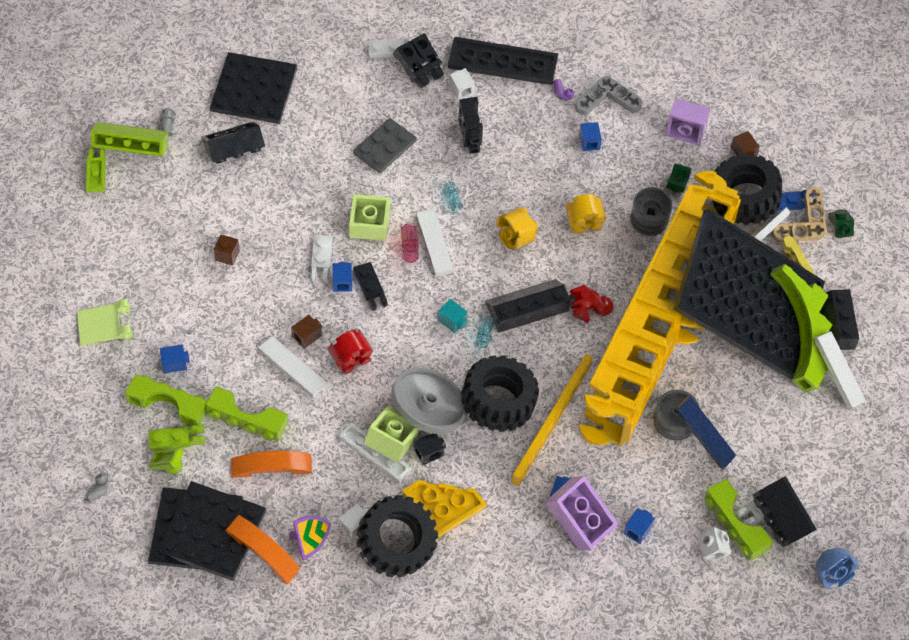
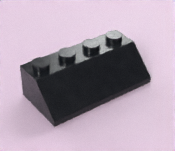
[485,279,571,333]

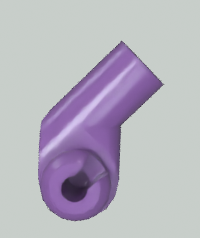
[553,79,574,101]

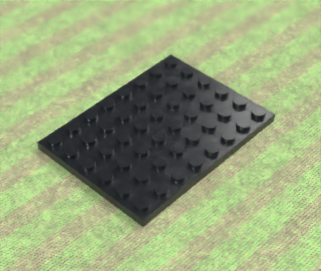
[674,209,825,380]

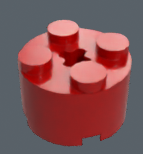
[328,329,373,374]

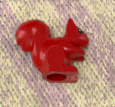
[569,284,614,324]

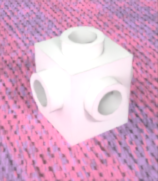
[698,527,731,561]

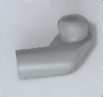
[86,473,109,502]

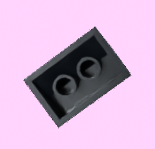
[201,121,265,164]
[819,289,860,350]
[752,476,817,547]

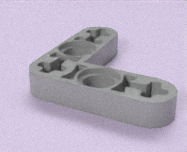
[576,76,642,115]

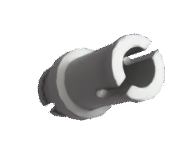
[160,108,174,136]

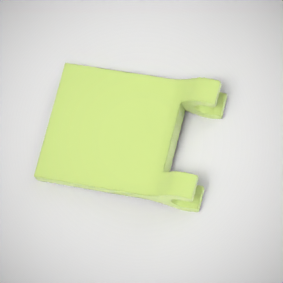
[77,299,133,345]

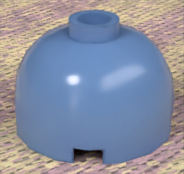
[816,548,859,589]

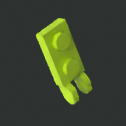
[86,148,106,192]
[148,425,206,451]

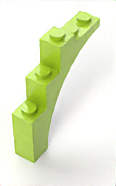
[771,264,832,393]

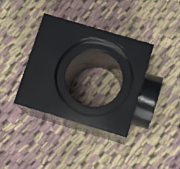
[414,433,446,465]

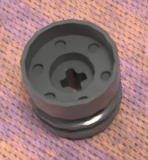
[630,187,672,236]

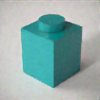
[438,299,468,333]

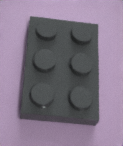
[353,118,417,174]

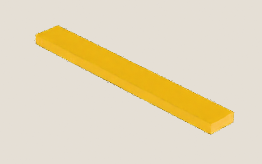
[512,354,592,486]

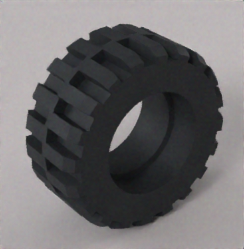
[711,153,782,225]
[461,355,539,432]
[356,495,438,578]

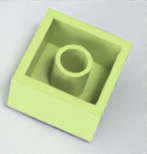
[349,194,391,241]
[364,406,420,463]

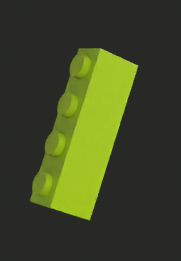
[91,122,168,157]

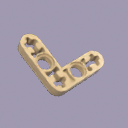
[772,187,827,242]

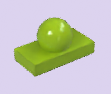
[148,448,184,475]

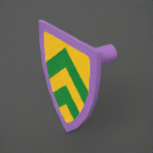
[289,516,331,560]

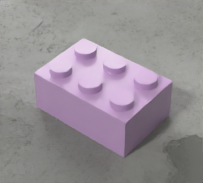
[545,476,618,550]

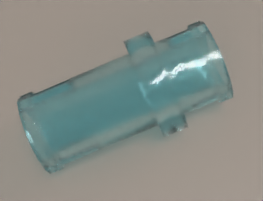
[444,182,463,211]
[476,318,494,348]

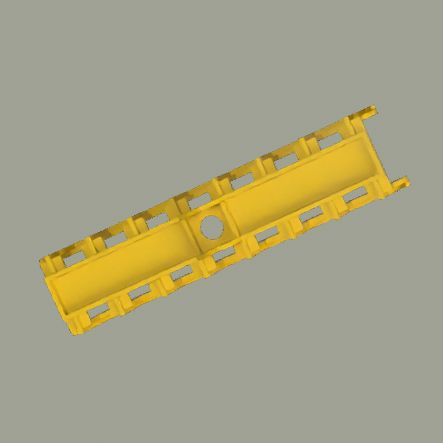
[579,170,741,447]

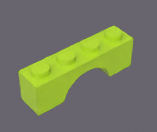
[125,374,207,426]
[205,386,288,442]
[704,478,773,561]

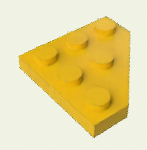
[402,480,487,539]

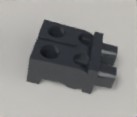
[393,33,444,88]
[458,97,483,154]

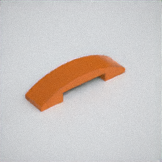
[231,451,312,478]
[225,515,300,584]

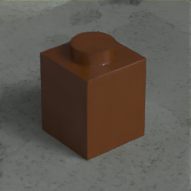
[731,131,760,157]
[214,234,240,266]
[291,314,322,349]

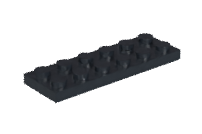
[448,37,558,85]

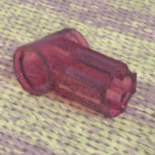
[400,223,419,263]

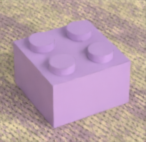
[665,99,710,146]

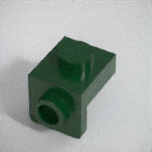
[666,163,692,193]
[829,209,854,238]

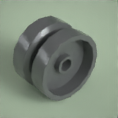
[654,390,699,440]

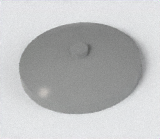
[391,368,467,434]

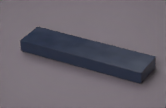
[674,396,736,469]

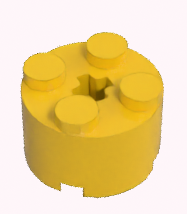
[565,194,606,234]
[496,206,538,250]

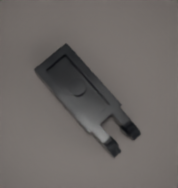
[353,262,388,311]

